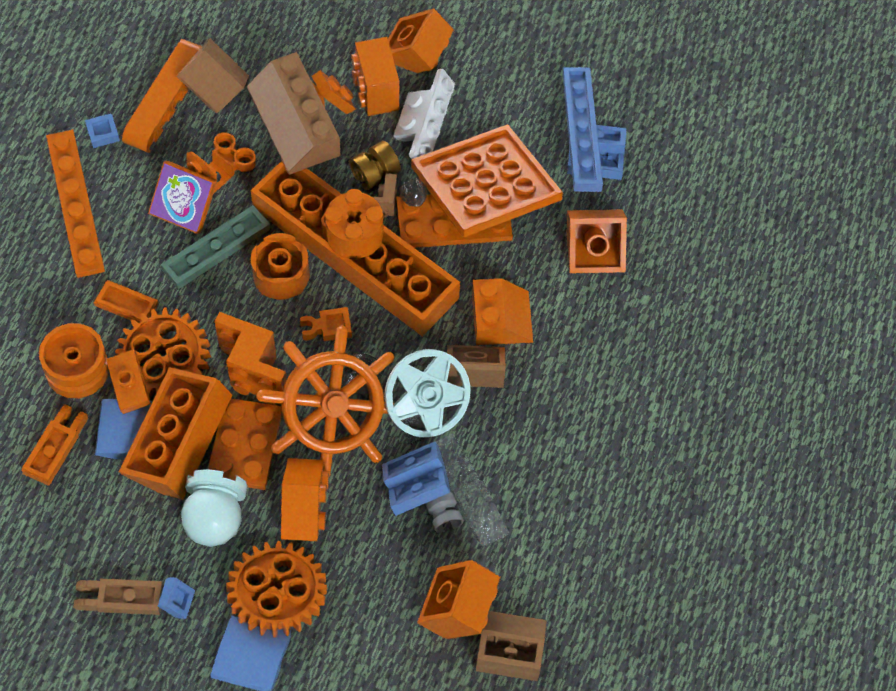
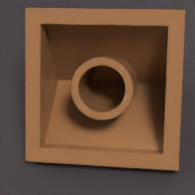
[176,38,249,113]
[447,345,506,388]

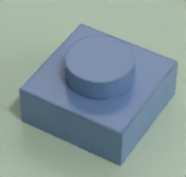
[85,113,120,148]
[158,577,195,619]

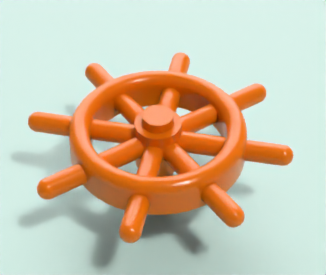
[256,326,395,477]

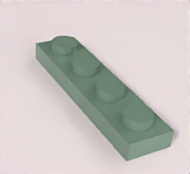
[161,205,271,290]

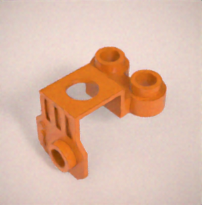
[186,132,256,193]

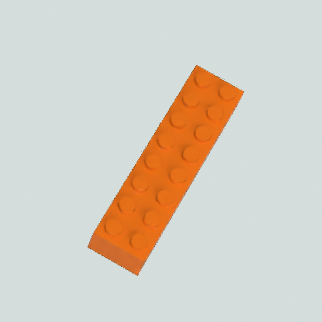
[250,161,460,337]

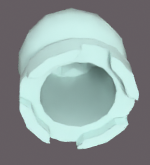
[181,469,247,547]

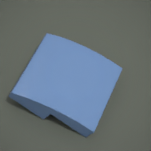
[567,125,626,180]
[95,399,153,459]
[382,441,451,516]
[211,616,291,691]

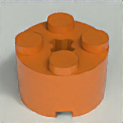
[325,189,383,258]
[251,233,310,300]

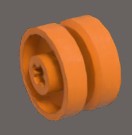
[39,323,109,398]

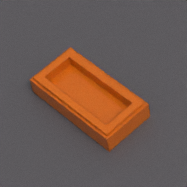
[94,280,159,323]

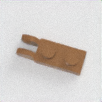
[73,579,163,615]

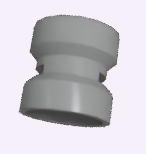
[425,492,464,533]

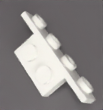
[393,69,455,159]

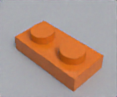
[312,70,356,114]

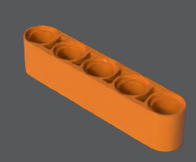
[122,39,202,153]

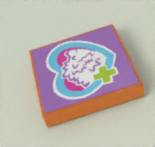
[148,161,217,234]

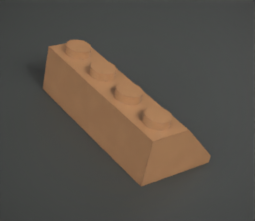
[247,52,341,175]

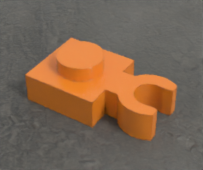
[300,307,352,341]

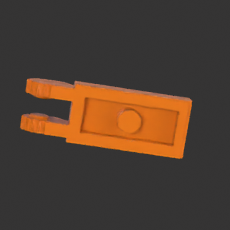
[21,404,88,486]

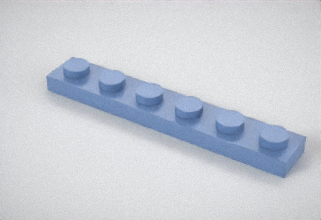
[562,67,603,192]

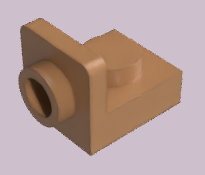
[371,174,397,218]

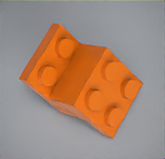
[215,312,287,405]

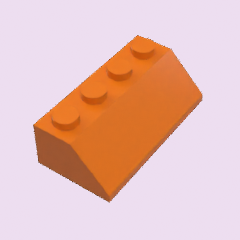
[119,367,233,500]

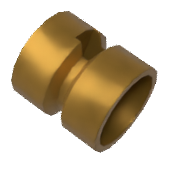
[349,140,401,190]

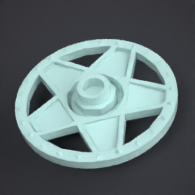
[384,349,470,437]

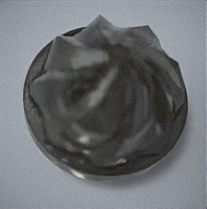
[399,178,427,207]

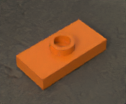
[106,349,151,414]

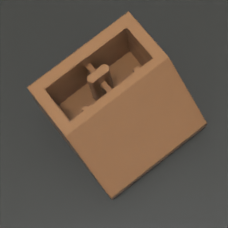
[476,611,547,681]

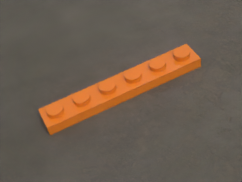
[46,129,105,278]

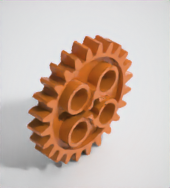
[115,307,211,399]
[226,541,327,637]

